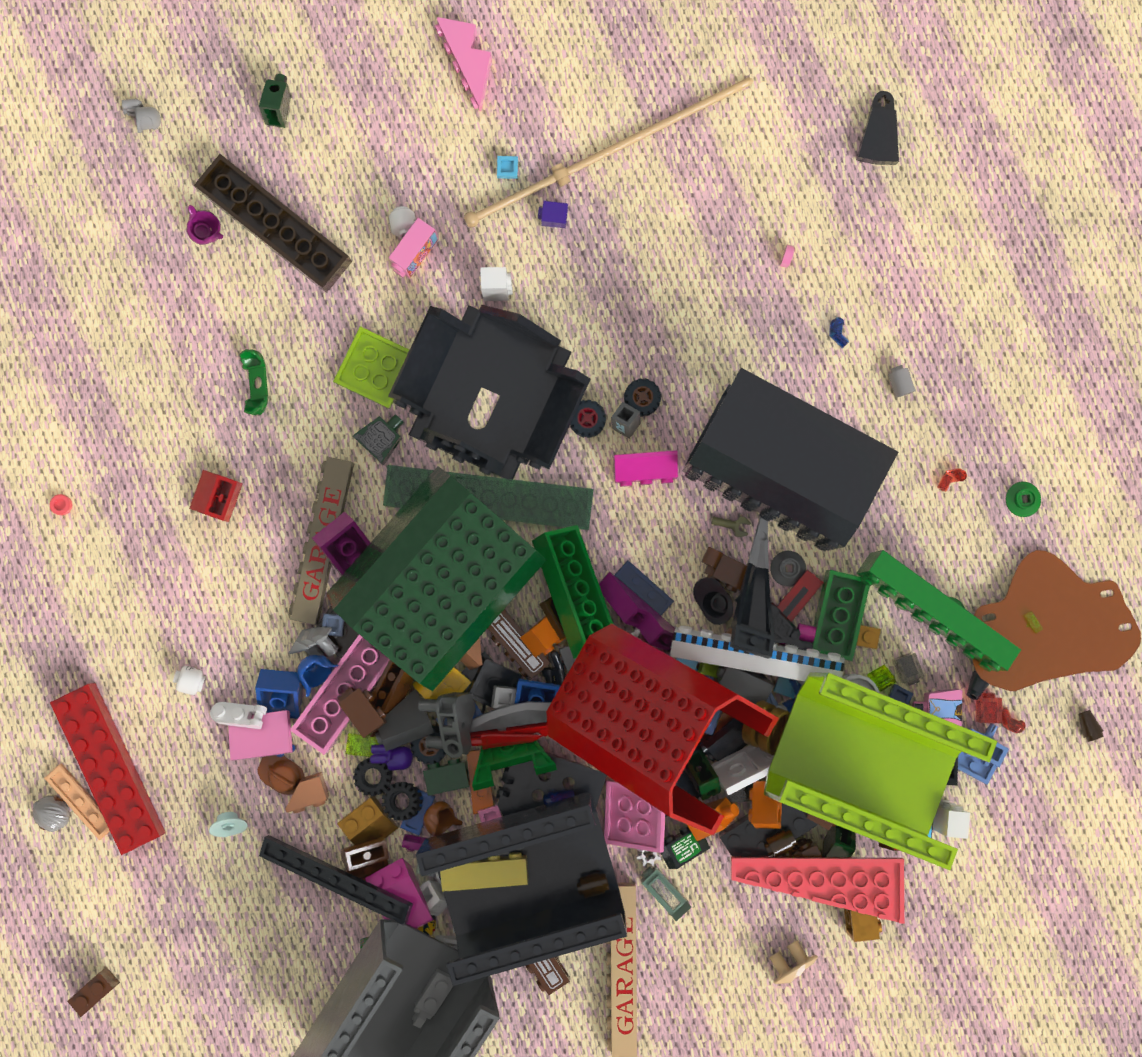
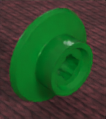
[1006,482,1041,517]

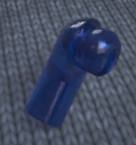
[829,317,849,348]

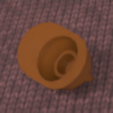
[257,755,305,795]

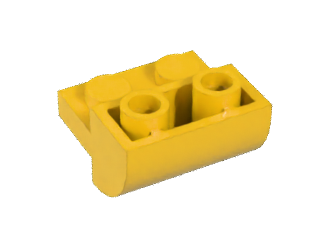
[412,666,471,699]

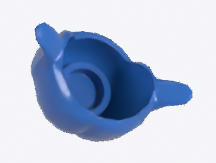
[297,655,339,697]

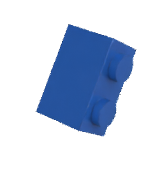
[255,669,303,719]
[514,679,561,704]

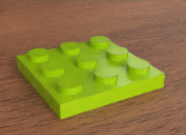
[333,326,409,409]

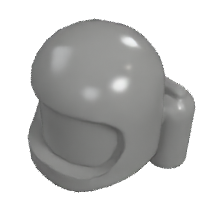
[122,99,161,133]

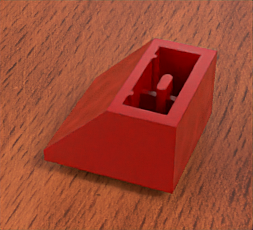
[189,470,243,522]

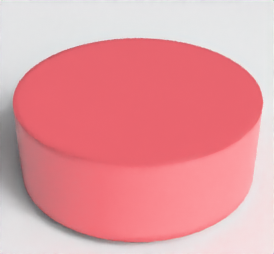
[50,494,72,515]

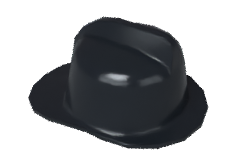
[693,577,733,625]

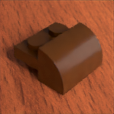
[341,836,389,881]

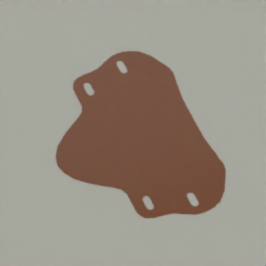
[973,550,1141,691]

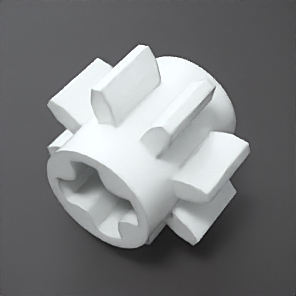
[636,849,661,866]

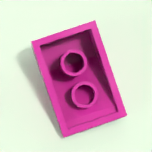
[365,858,433,929]

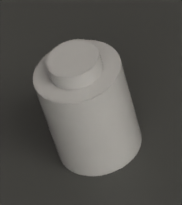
[888,365,916,398]

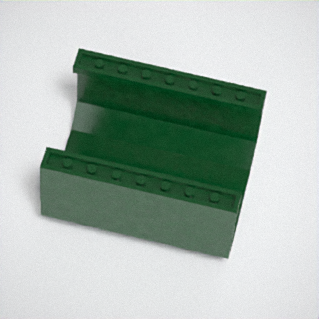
[326,466,546,692]

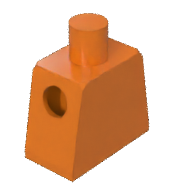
[687,797,739,841]

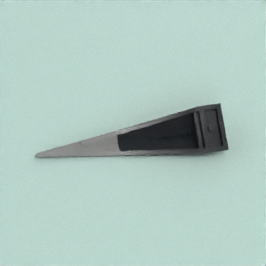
[730,518,775,659]

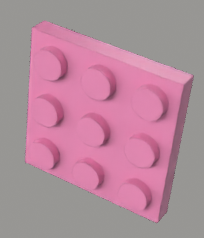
[604,780,665,853]

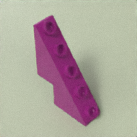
[599,572,676,652]

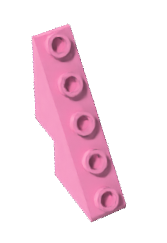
[434,17,492,111]

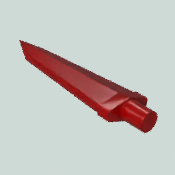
[471,733,545,749]

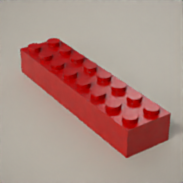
[50,683,166,855]

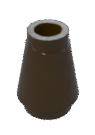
[1078,710,1104,742]

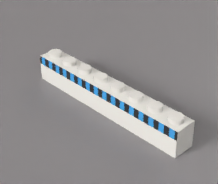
[670,626,845,681]

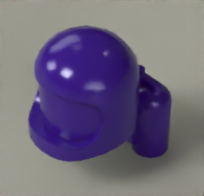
[370,744,413,771]

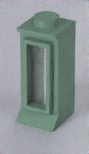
[641,866,691,921]

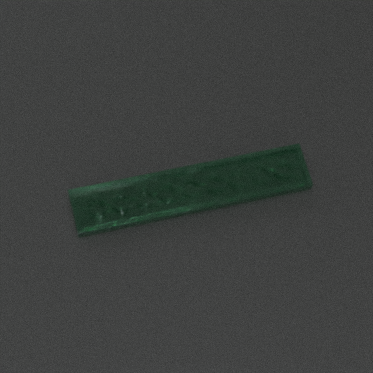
[383,465,594,530]

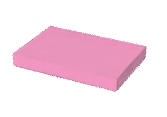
[228,710,293,761]

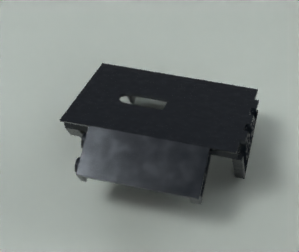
[388,305,591,482]

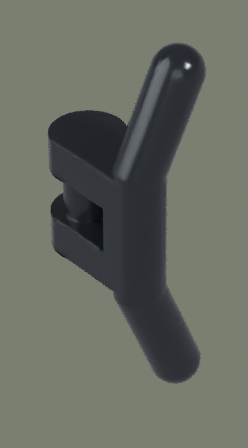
[542,650,565,685]

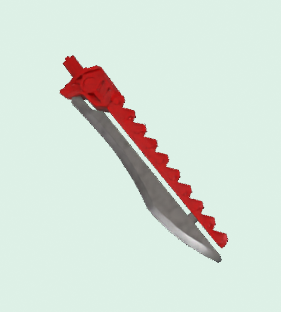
[469,701,551,738]

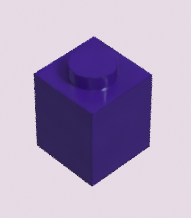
[538,201,568,229]

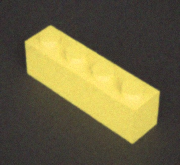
[440,852,529,892]

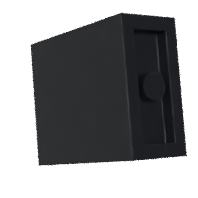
[698,718,748,762]

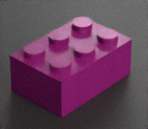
[312,512,371,576]

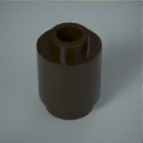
[764,829,797,857]
[577,872,610,899]

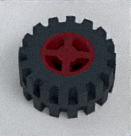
[570,400,606,438]

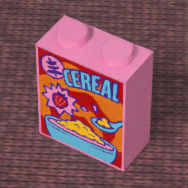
[389,218,438,279]

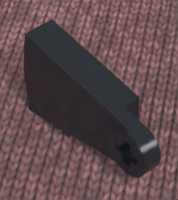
[856,91,899,165]

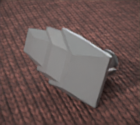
[289,626,338,657]

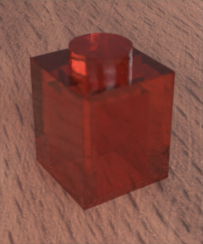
[976,693,1002,723]

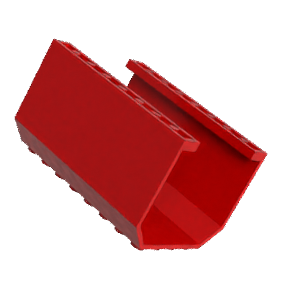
[546,624,779,836]

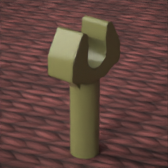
[711,516,751,537]

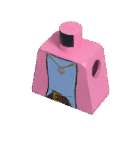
[912,689,962,726]

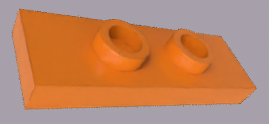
[467,749,494,814]

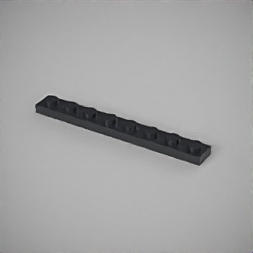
[259,835,413,925]

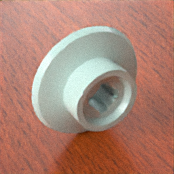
[209,812,248,837]

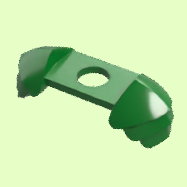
[239,349,269,415]

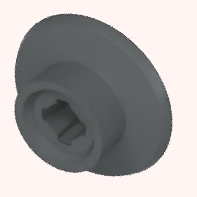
[770,551,806,586]

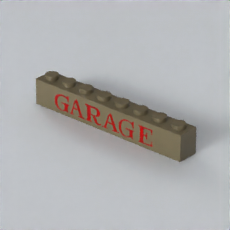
[289,456,354,625]

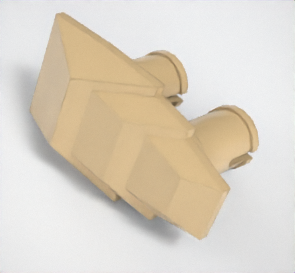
[769,940,818,984]

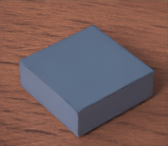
[322,613,345,637]

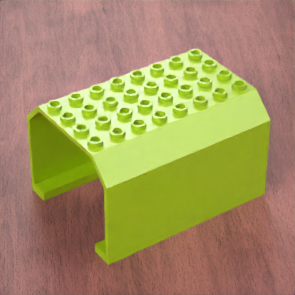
[764,672,997,871]

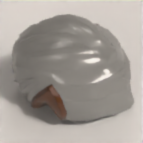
[33,795,69,832]

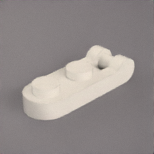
[210,702,267,729]

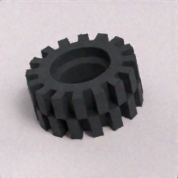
[353,757,393,796]
[381,782,423,821]

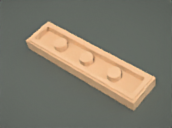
[44,763,110,840]

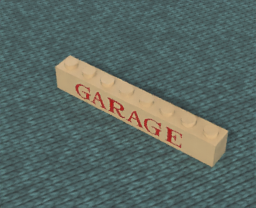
[606,883,637,1057]

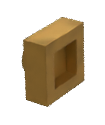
[857,625,881,649]

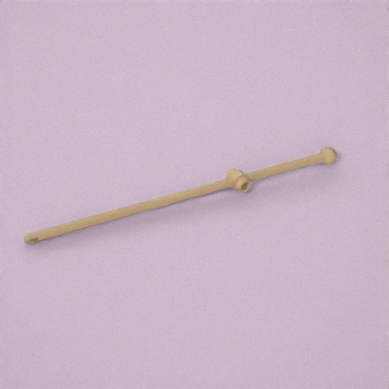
[464,77,753,228]

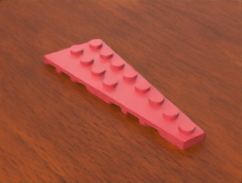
[731,857,905,924]

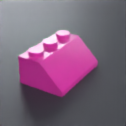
[613,450,678,487]

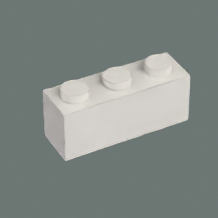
[481,267,513,301]
[933,799,970,839]

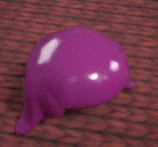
[186,205,224,245]

